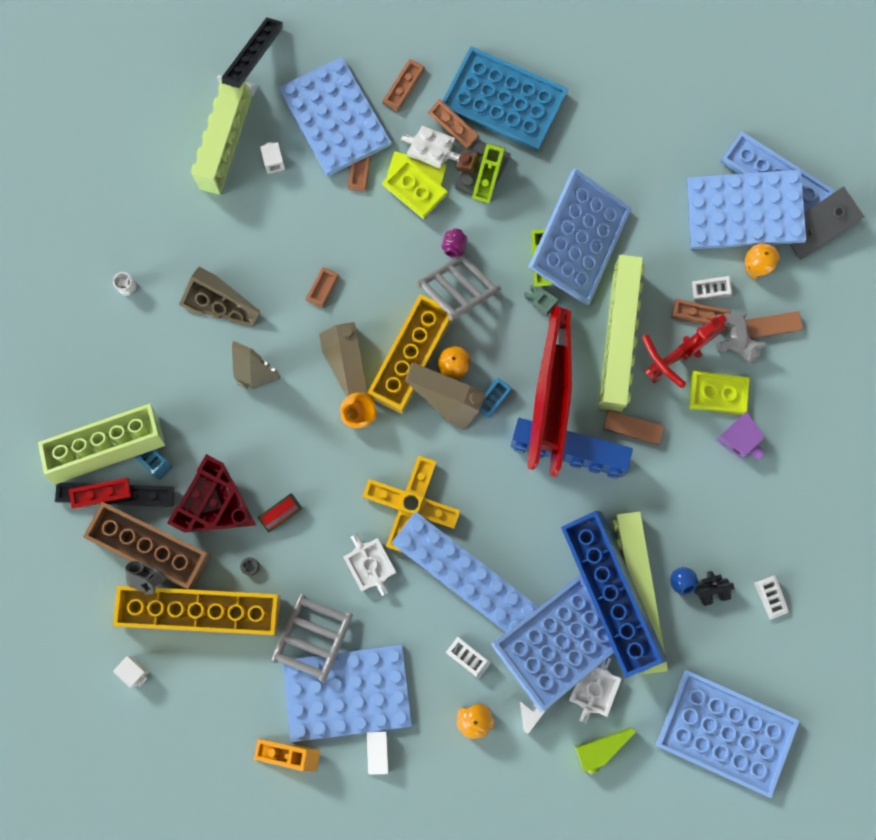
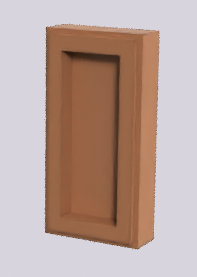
[348,155,371,191]
[306,267,339,308]

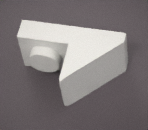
[519,702,546,734]

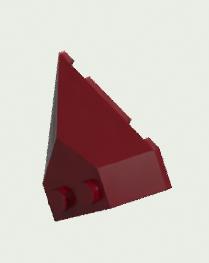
[167,454,257,533]

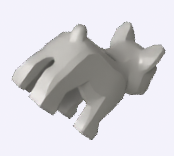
[713,313,767,363]

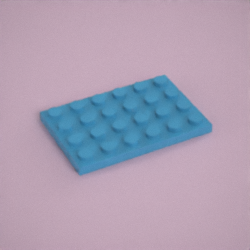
[443,46,568,152]

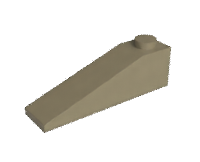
[319,322,368,397]
[232,341,280,389]

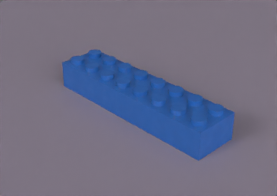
[561,511,668,678]

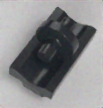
[694,571,735,606]

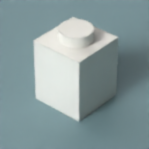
[260,142,285,174]
[113,656,149,688]

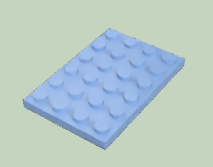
[278,57,392,177]
[528,169,631,305]
[687,170,806,250]
[491,575,614,712]
[283,645,412,742]
[655,670,799,798]

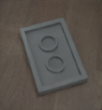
[455,140,511,196]

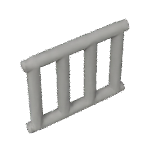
[415,253,501,321]
[270,594,353,683]

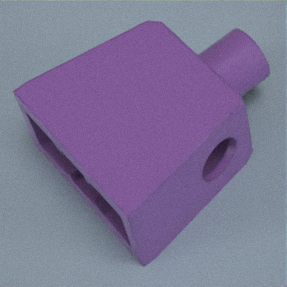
[716,412,766,460]

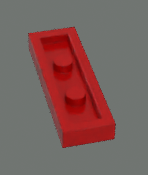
[69,478,132,509]

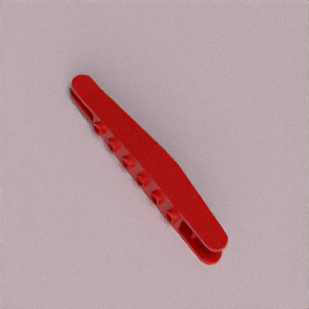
[527,305,572,477]

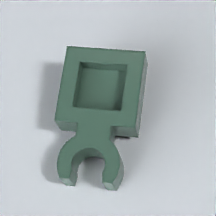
[524,285,559,316]

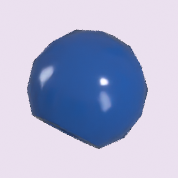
[670,567,698,595]

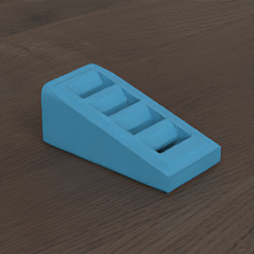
[480,377,513,418]
[135,450,173,480]

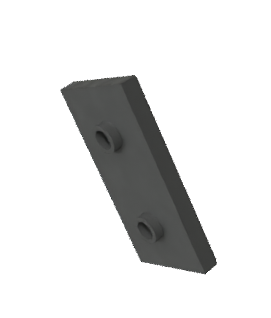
[789,186,865,260]

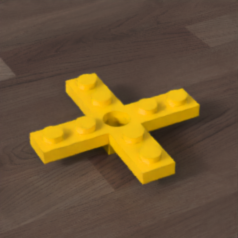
[362,455,461,553]

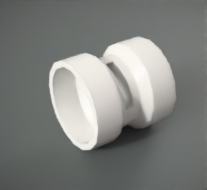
[113,272,136,296]

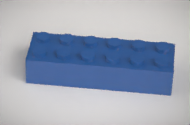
[510,417,633,479]

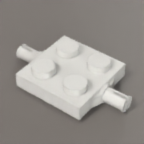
[401,126,460,169]
[343,533,396,596]
[569,658,621,724]

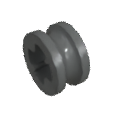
[240,557,259,576]

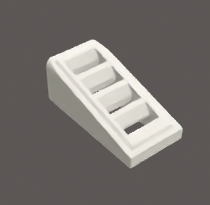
[692,276,732,300]
[754,575,789,620]
[446,637,491,678]

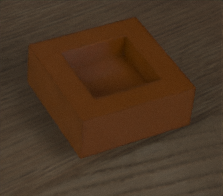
[455,152,480,173]

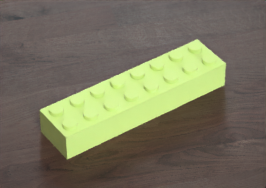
[598,255,645,413]

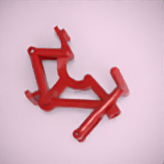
[642,314,727,388]

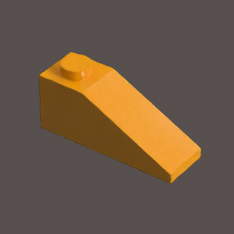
[254,739,321,771]

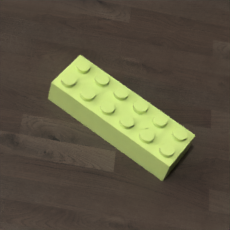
[191,80,252,195]
[38,404,165,485]

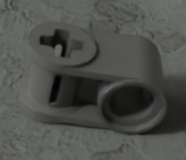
[125,561,166,595]

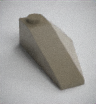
[179,266,260,327]
[405,363,486,430]

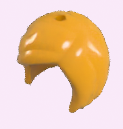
[744,243,780,280]
[438,346,471,381]
[340,392,377,428]
[456,704,494,739]

